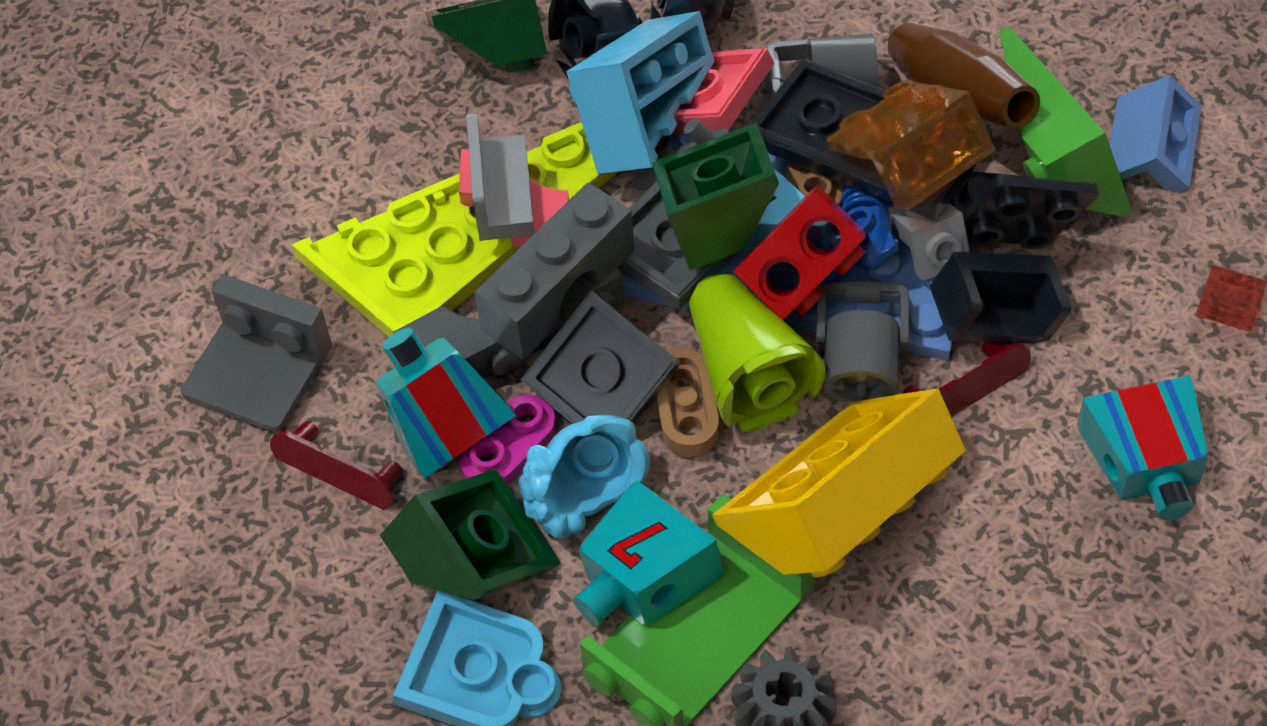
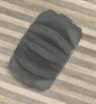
[731,647,837,726]

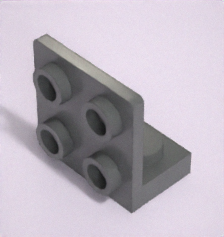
[180,274,332,433]

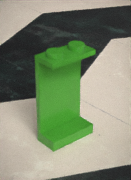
[580,494,816,726]

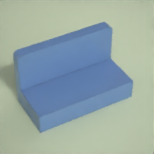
[1109,75,1202,193]

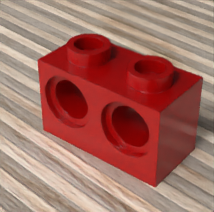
[734,184,866,320]

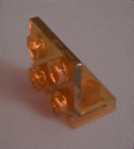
[826,80,995,211]

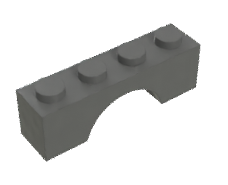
[393,268,624,379]

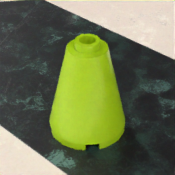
[689,274,826,432]

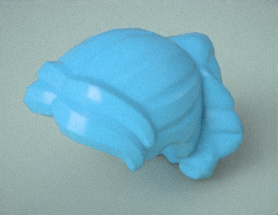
[519,415,650,539]

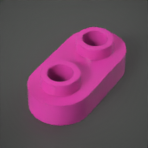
[459,394,556,485]

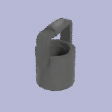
[764,33,879,96]
[816,280,909,402]

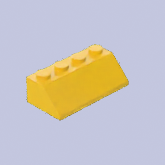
[712,389,966,578]

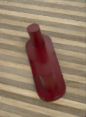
[902,342,1031,417]
[270,421,404,510]

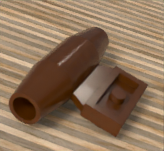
[886,23,1040,128]

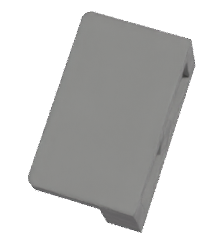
[466,114,535,241]

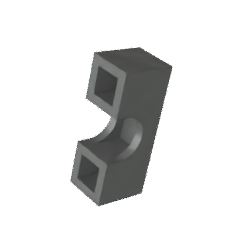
[474,182,634,361]

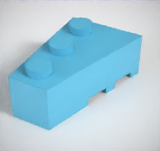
[566,11,714,174]

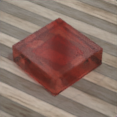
[1196,265,1267,332]

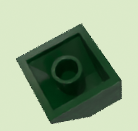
[425,0,548,73]
[652,122,779,270]
[380,469,560,600]

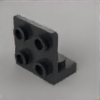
[949,171,1099,249]

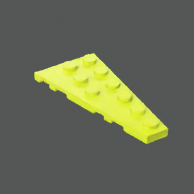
[291,122,618,337]

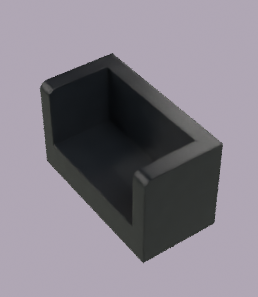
[929,251,1071,343]

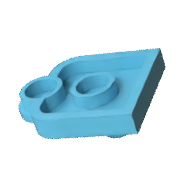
[393,590,561,726]

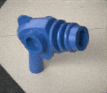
[818,185,898,287]

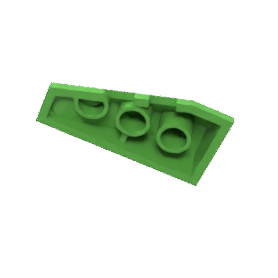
[1000,26,1132,217]

